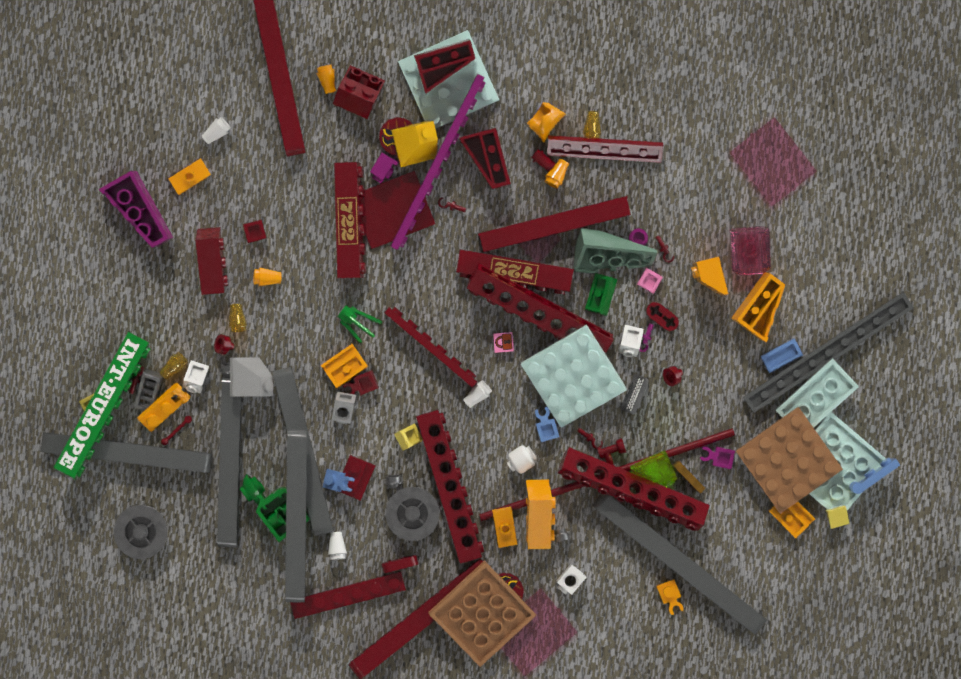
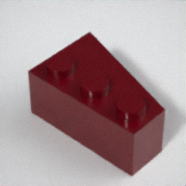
[414,39,476,93]
[459,128,511,190]
[195,227,229,295]

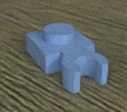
[535,407,559,442]
[323,469,355,492]

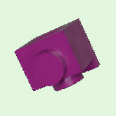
[370,153,399,184]

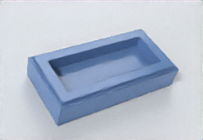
[760,338,803,373]

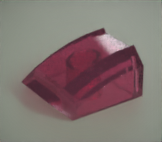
[729,226,771,275]

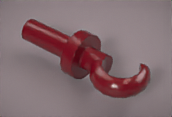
[438,197,467,213]
[655,235,674,262]
[129,366,145,394]
[577,428,603,449]

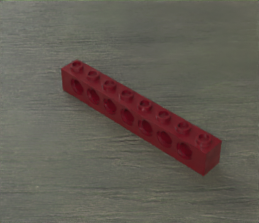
[467,263,613,354]
[416,409,485,564]
[557,447,710,531]

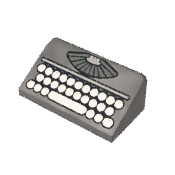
[621,374,649,415]

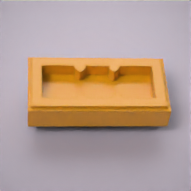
[168,158,211,195]
[492,507,517,548]

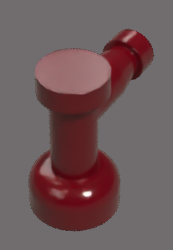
[597,438,627,466]

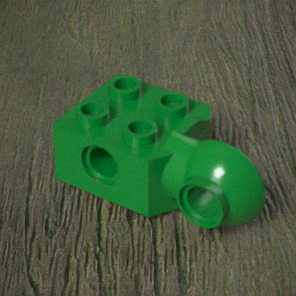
[240,474,310,542]

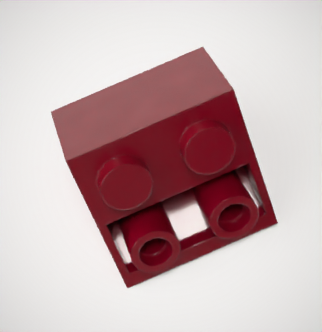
[333,65,385,119]

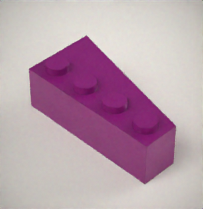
[98,171,173,248]

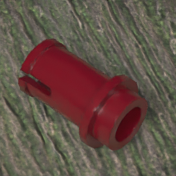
[531,149,556,172]

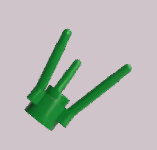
[337,305,382,343]

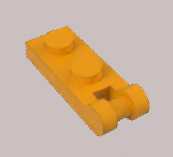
[137,383,191,432]

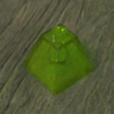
[630,450,677,487]

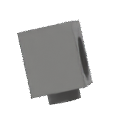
[332,391,356,424]

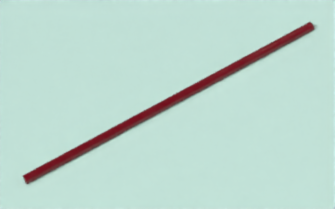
[479,428,735,521]

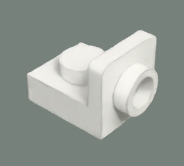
[618,325,644,357]
[183,360,209,393]

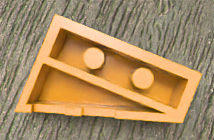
[731,272,785,343]
[526,479,556,549]

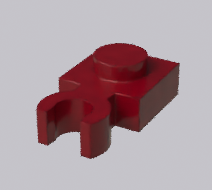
[343,370,379,395]

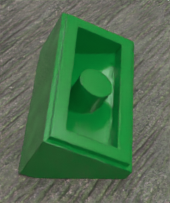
[585,273,617,316]

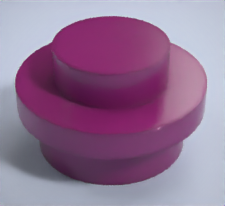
[629,229,648,246]

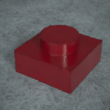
[243,220,267,243]

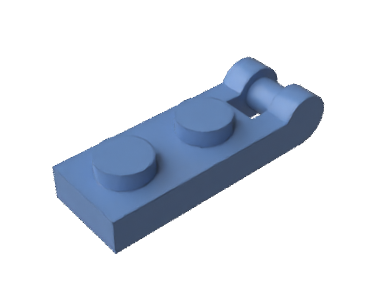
[849,458,900,494]

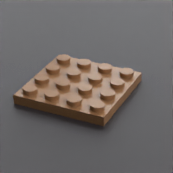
[736,407,843,514]
[428,560,536,667]

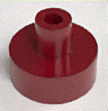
[214,334,234,355]
[663,366,683,386]

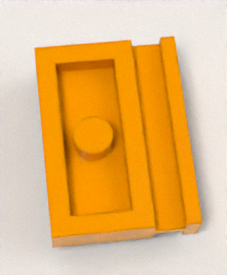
[321,344,368,389]
[768,502,815,538]

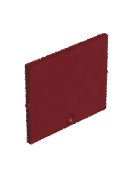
[362,171,435,249]

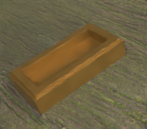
[672,461,705,494]

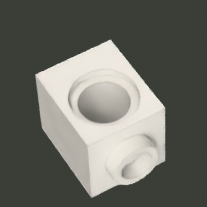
[557,564,586,595]

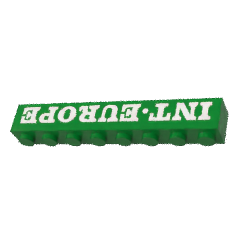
[54,332,151,480]

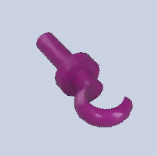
[639,324,654,352]

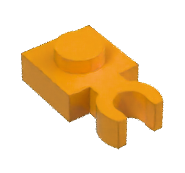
[656,579,684,615]

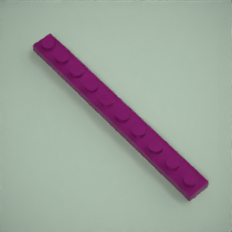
[391,74,486,250]

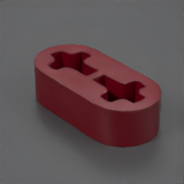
[646,302,679,331]
[381,555,419,573]

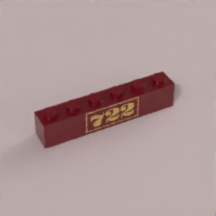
[334,162,367,279]
[456,249,574,295]

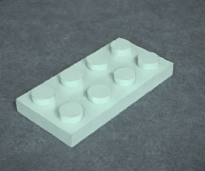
[776,358,859,428]

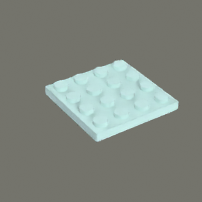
[398,30,499,129]
[521,325,627,428]
[809,412,886,510]

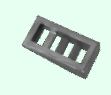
[133,369,164,411]

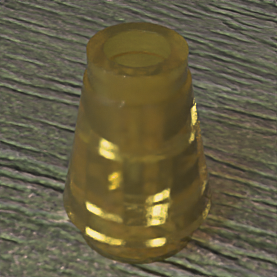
[583,111,602,138]
[228,304,248,333]
[160,352,188,380]

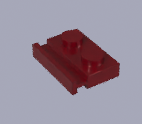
[341,455,376,501]

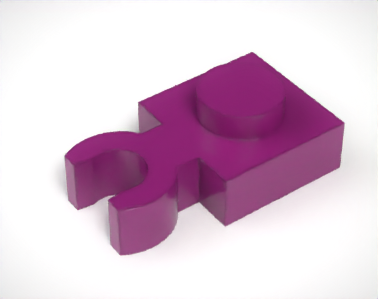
[699,446,735,469]

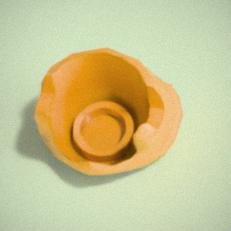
[527,102,566,143]

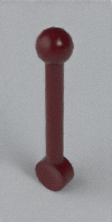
[161,416,192,446]

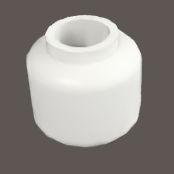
[507,445,537,474]

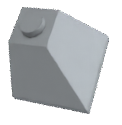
[230,357,273,396]

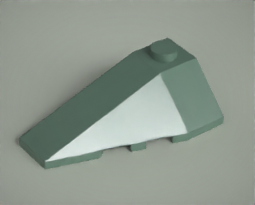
[573,228,657,273]

